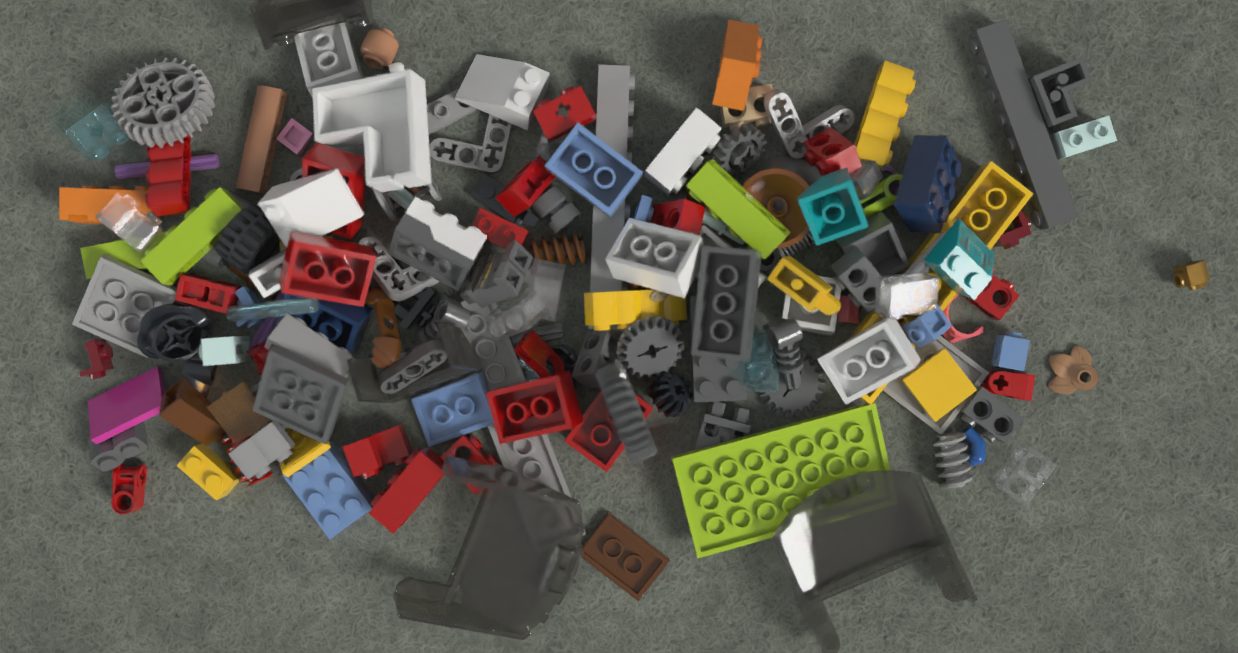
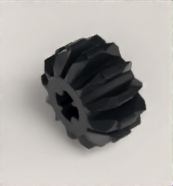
[648,372,693,418]

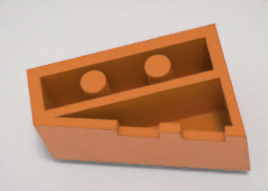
[712,19,763,111]
[59,186,160,224]

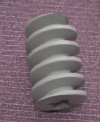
[933,432,972,488]

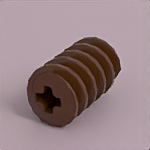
[530,232,586,270]

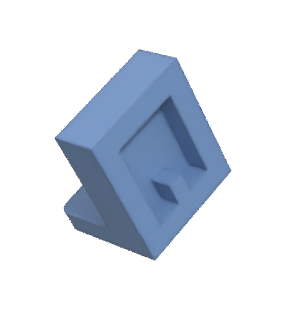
[632,195,654,223]
[235,286,267,329]
[903,304,952,348]

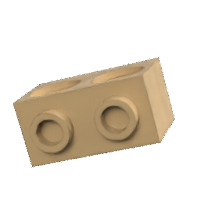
[720,84,776,131]

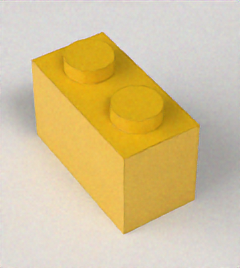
[177,444,242,501]

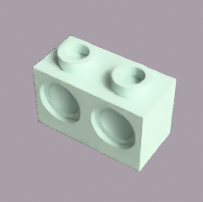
[1049,116,1117,160]
[199,336,252,366]

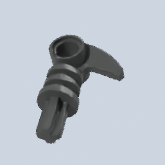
[410,293,470,353]
[763,317,804,390]

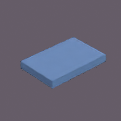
[410,372,494,447]

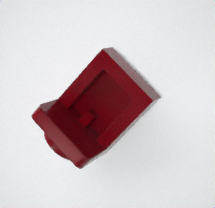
[994,210,1031,250]
[78,339,114,380]

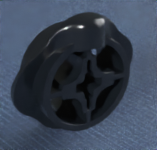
[137,303,212,362]

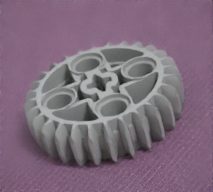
[111,57,215,148]

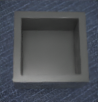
[835,212,910,279]

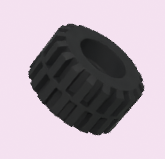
[216,202,282,274]

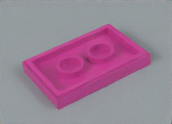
[88,366,165,444]

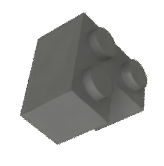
[1028,57,1093,129]

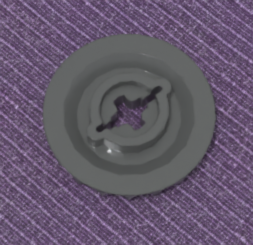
[616,316,685,379]
[757,351,826,418]

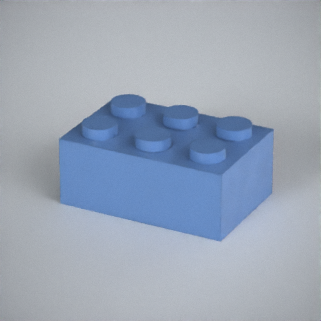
[545,123,643,218]
[283,441,374,540]

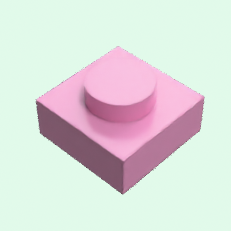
[276,118,315,156]

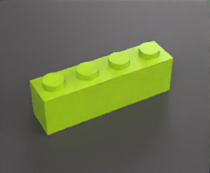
[686,159,790,260]
[141,187,244,285]
[80,231,166,280]

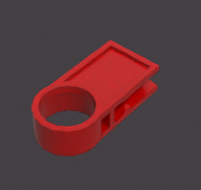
[514,330,564,377]

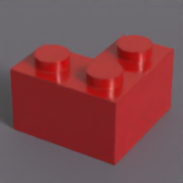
[343,423,413,479]

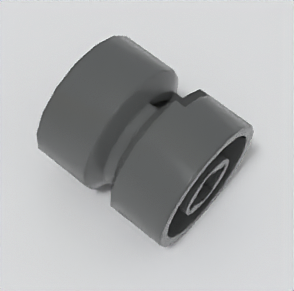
[531,185,581,235]

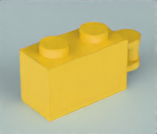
[767,256,841,315]

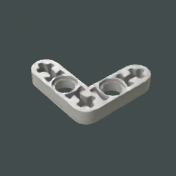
[764,89,855,159]
[429,114,513,173]
[358,237,440,301]

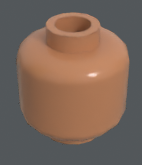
[360,28,399,69]

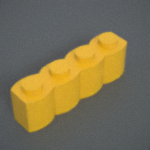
[854,60,916,171]
[584,290,687,331]

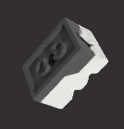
[388,197,487,291]

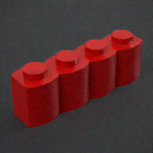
[145,136,192,216]

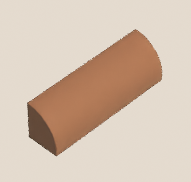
[235,86,288,195]

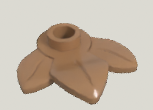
[1048,345,1099,394]

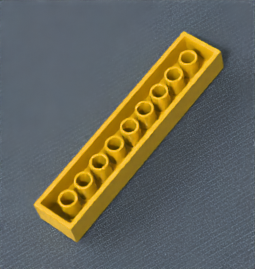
[824,161,1033,405]

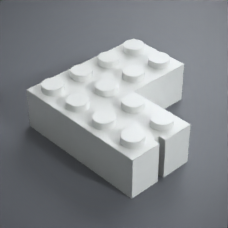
[313,69,431,192]

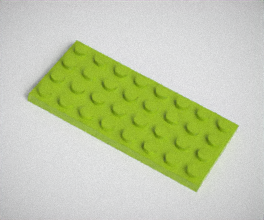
[671,402,898,558]

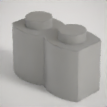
[228,421,296,479]

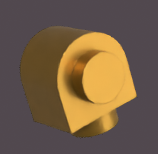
[1173,260,1210,290]

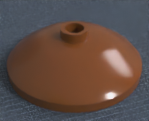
[742,168,810,248]

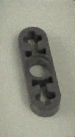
[378,340,447,394]

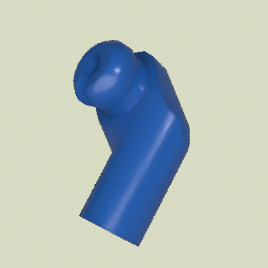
[962,426,986,466]

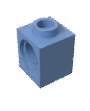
[991,331,1030,371]

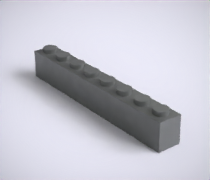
[969,19,1079,230]

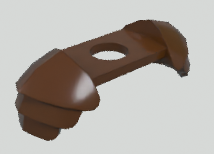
[365,287,402,368]

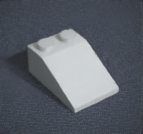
[292,13,364,98]
[455,54,550,130]
[258,169,364,248]
[817,314,921,404]

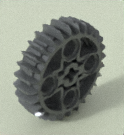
[596,362,657,463]

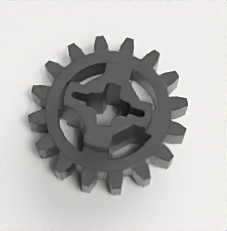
[713,124,767,179]

